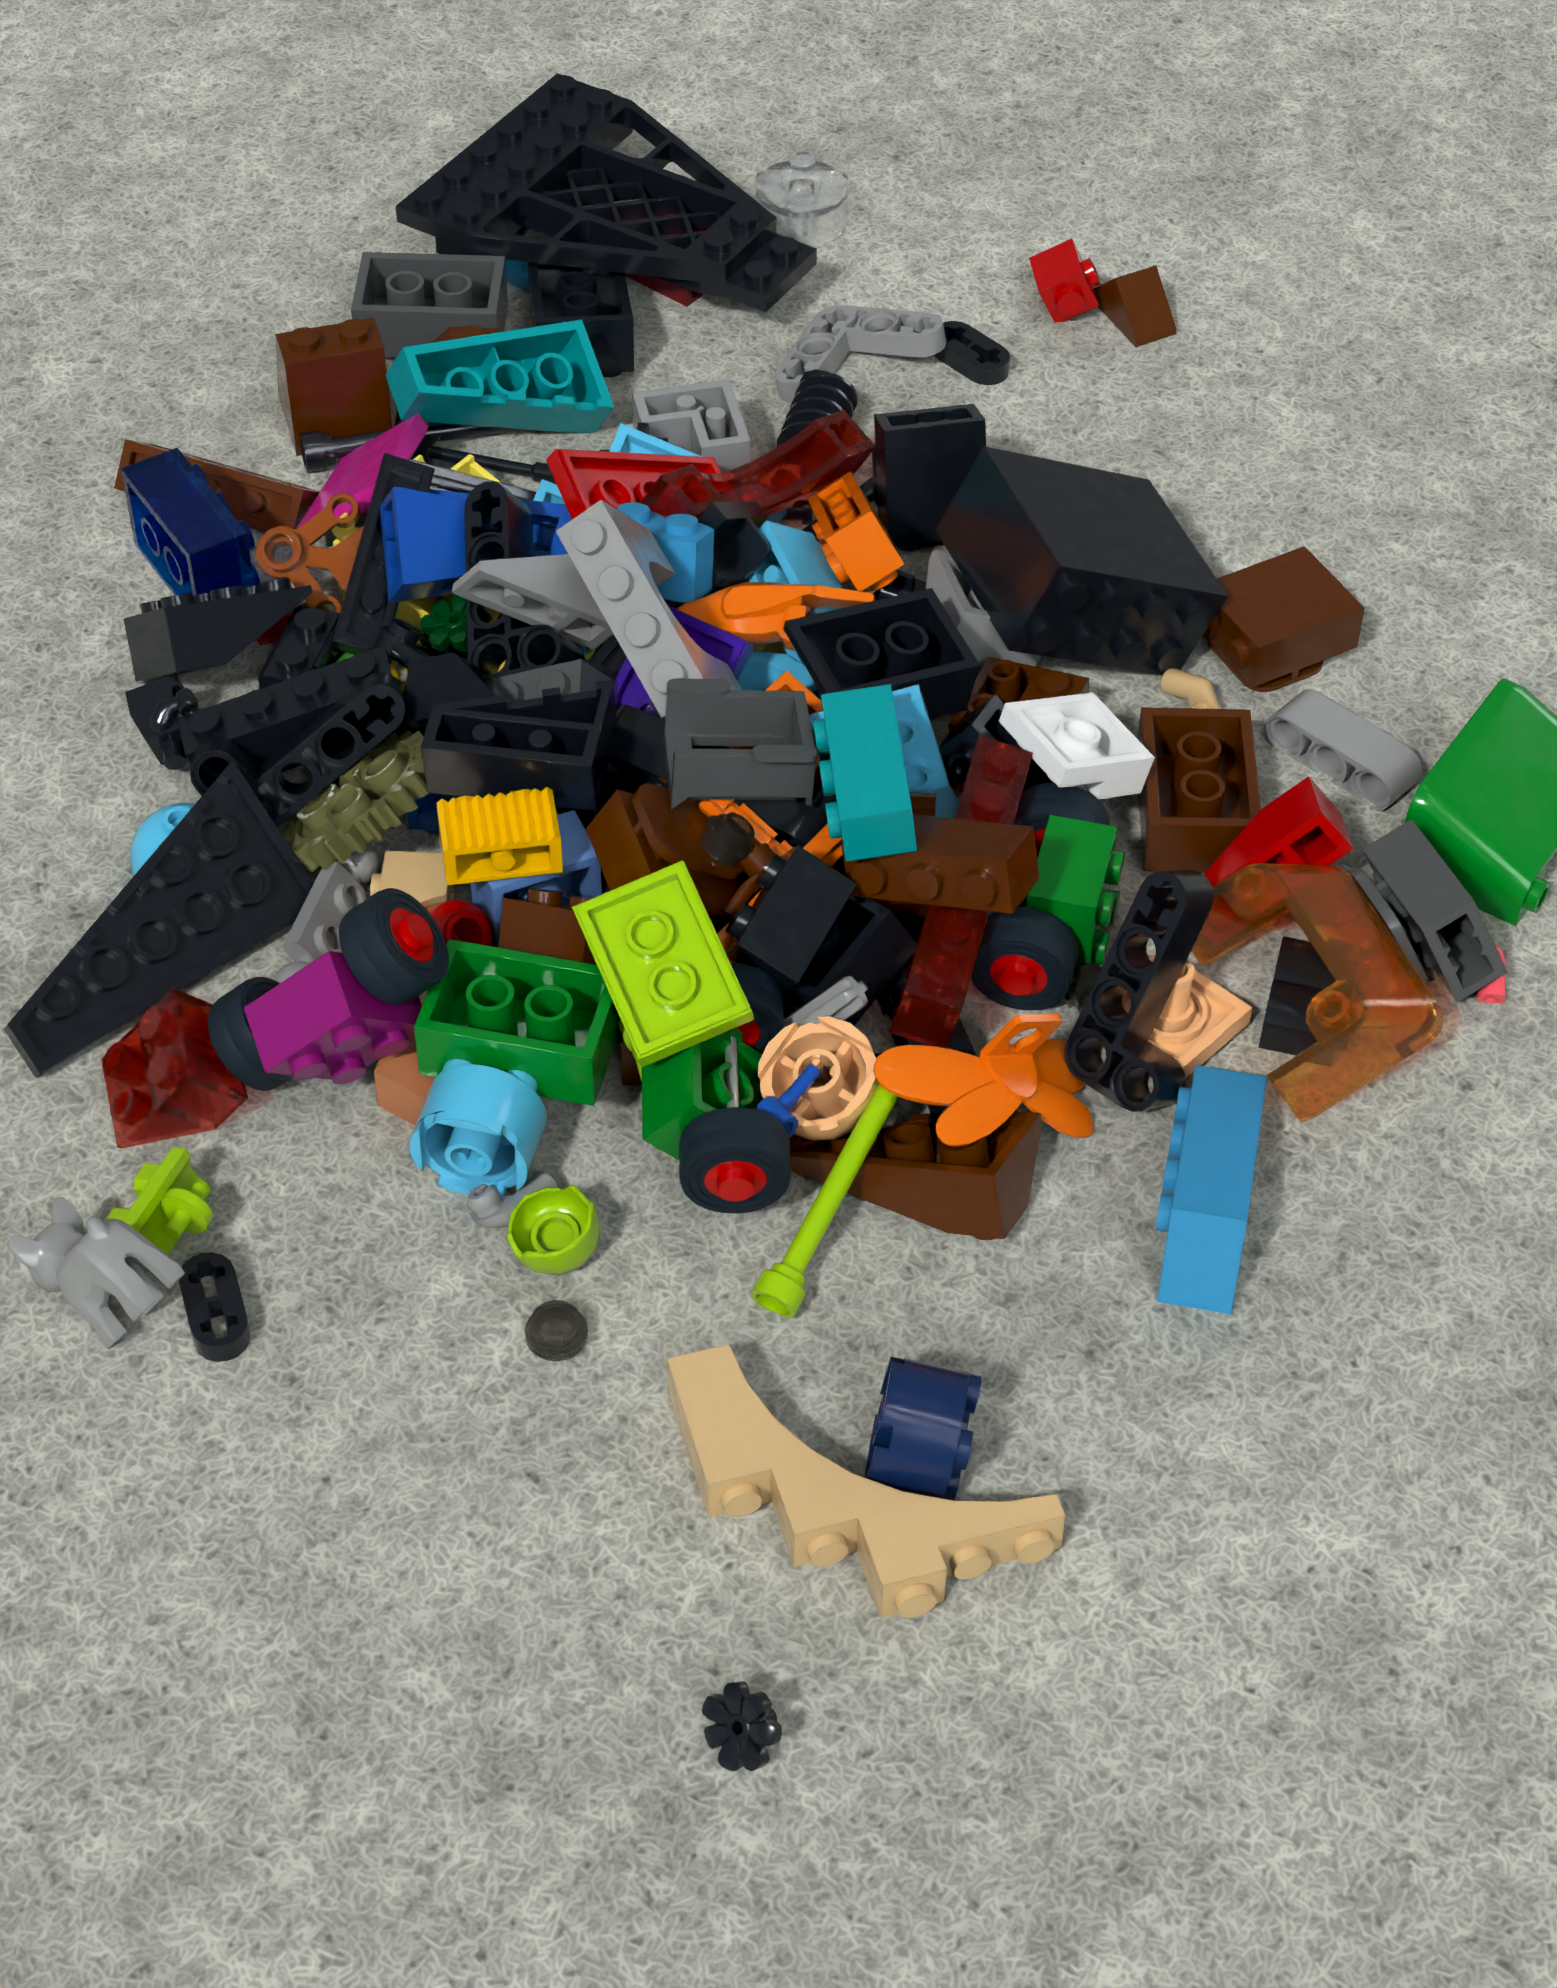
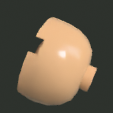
[758,1016,878,1141]

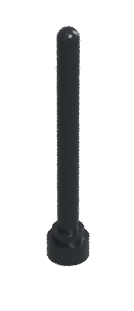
[299,423,519,473]

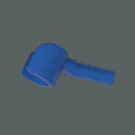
[756,1064,821,1138]

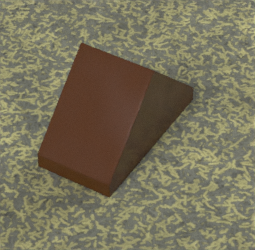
[1094,265,1177,347]

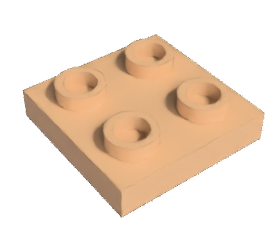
[1122,953,1253,1078]

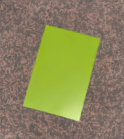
[572,860,754,1067]

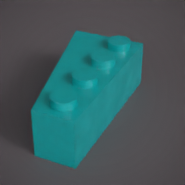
[385,319,615,434]

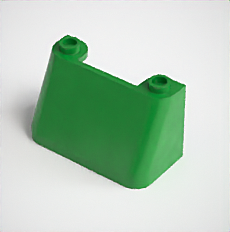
[1405,678,1557,926]

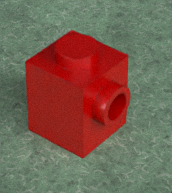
[1029,238,1101,323]

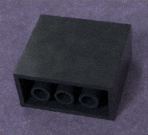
[936,446,1228,675]

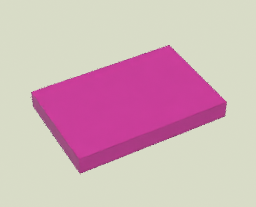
[298,413,428,527]

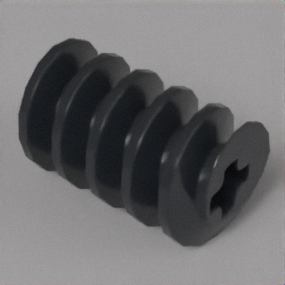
[777,369,858,471]

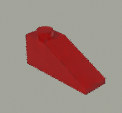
[1201,776,1353,942]

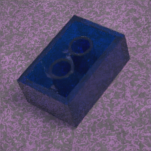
[121,448,260,596]

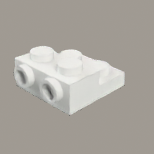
[999,692,1155,799]

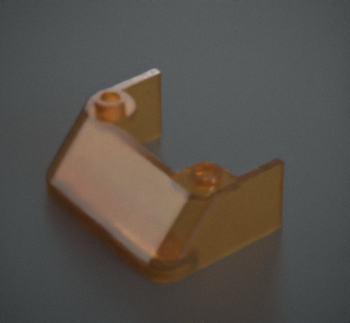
[1191,863,1444,1122]

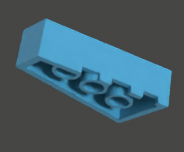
[1155,1065,1267,1314]

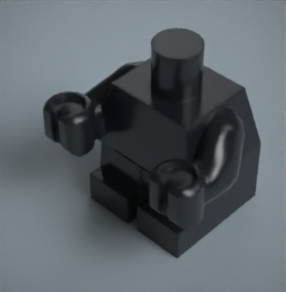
[125,673,200,770]

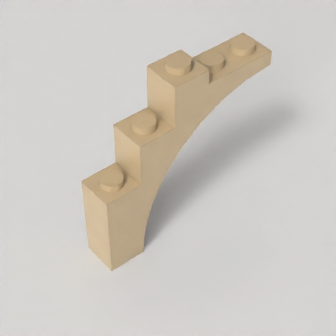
[667,1344,1066,1618]

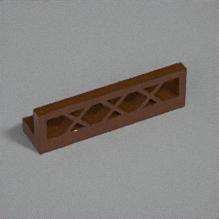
[114,439,320,532]

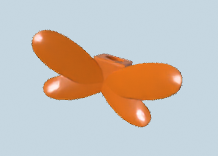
[874,1013,1094,1147]

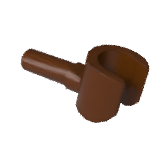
[721,843,774,921]

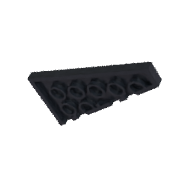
[3,760,314,1078]

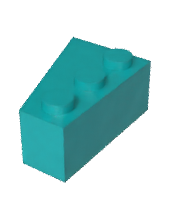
[813,684,917,862]

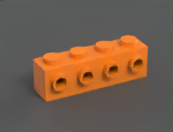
[807,471,905,591]

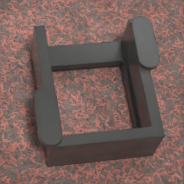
[663,678,817,810]

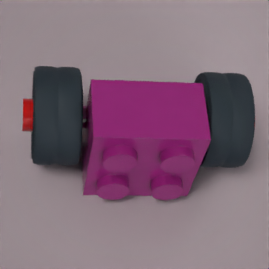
[208,888,449,1091]

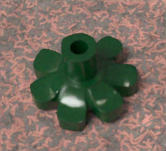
[420,594,468,652]

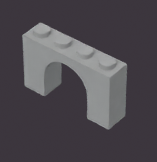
[556,500,742,719]

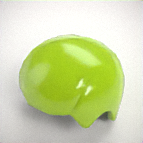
[507,1185,600,1275]

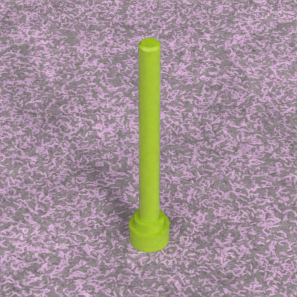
[750,1083,898,1318]

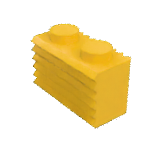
[436,787,563,886]

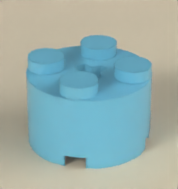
[409,1059,547,1196]

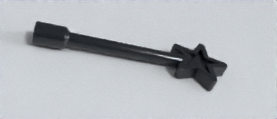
[411,434,557,485]

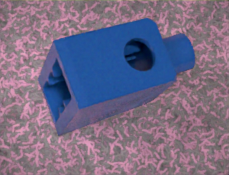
[380,487,466,602]

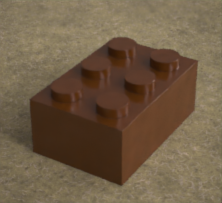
[1137,707,1261,873]

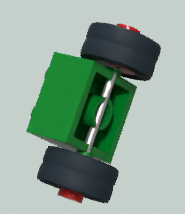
[968,782,1125,1010]
[642,963,791,1214]

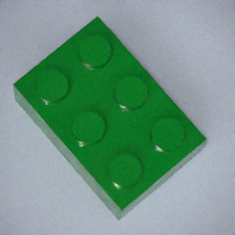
[414,939,620,1106]

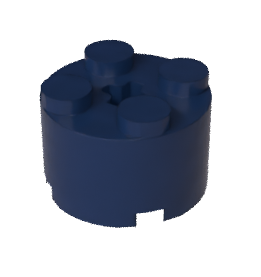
[865,1356,982,1501]

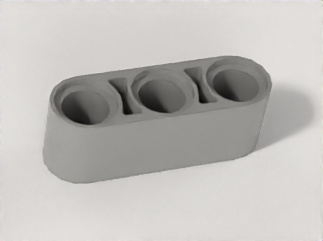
[1265,689,1423,811]

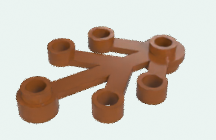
[256,493,448,613]

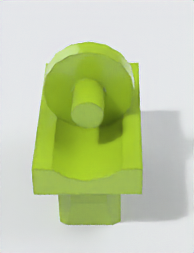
[106,1147,213,1268]

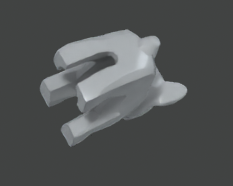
[7,1197,185,1349]

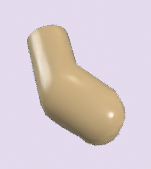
[1161,668,1221,709]

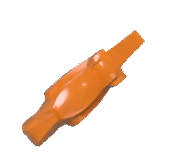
[676,582,876,651]

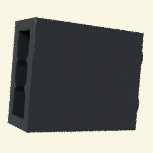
[872,404,986,551]

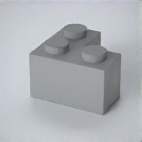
[632,379,751,491]

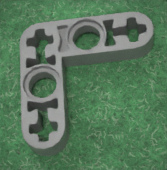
[775,305,947,403]

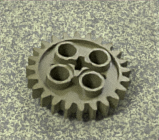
[281,730,429,872]

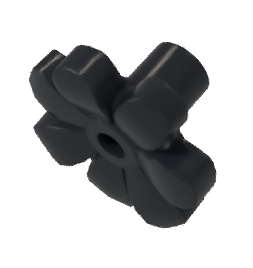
[702,1681,782,1771]

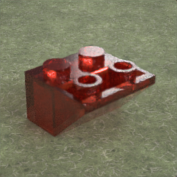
[101,988,248,1149]

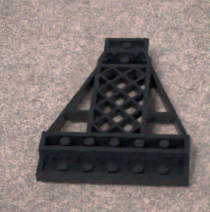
[396,73,817,312]

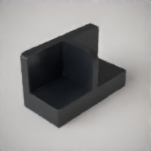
[697,501,772,587]

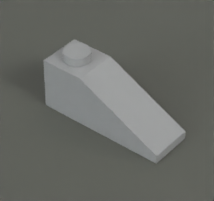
[452,554,613,650]

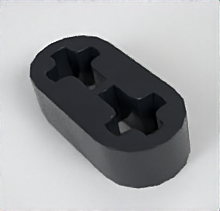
[934,321,1010,386]
[179,1252,250,1362]

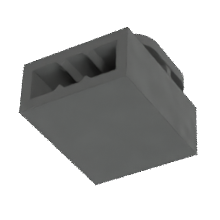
[1350,819,1508,1002]

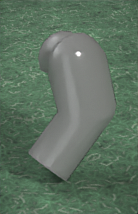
[467,1171,559,1228]

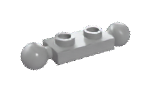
[275,845,380,983]

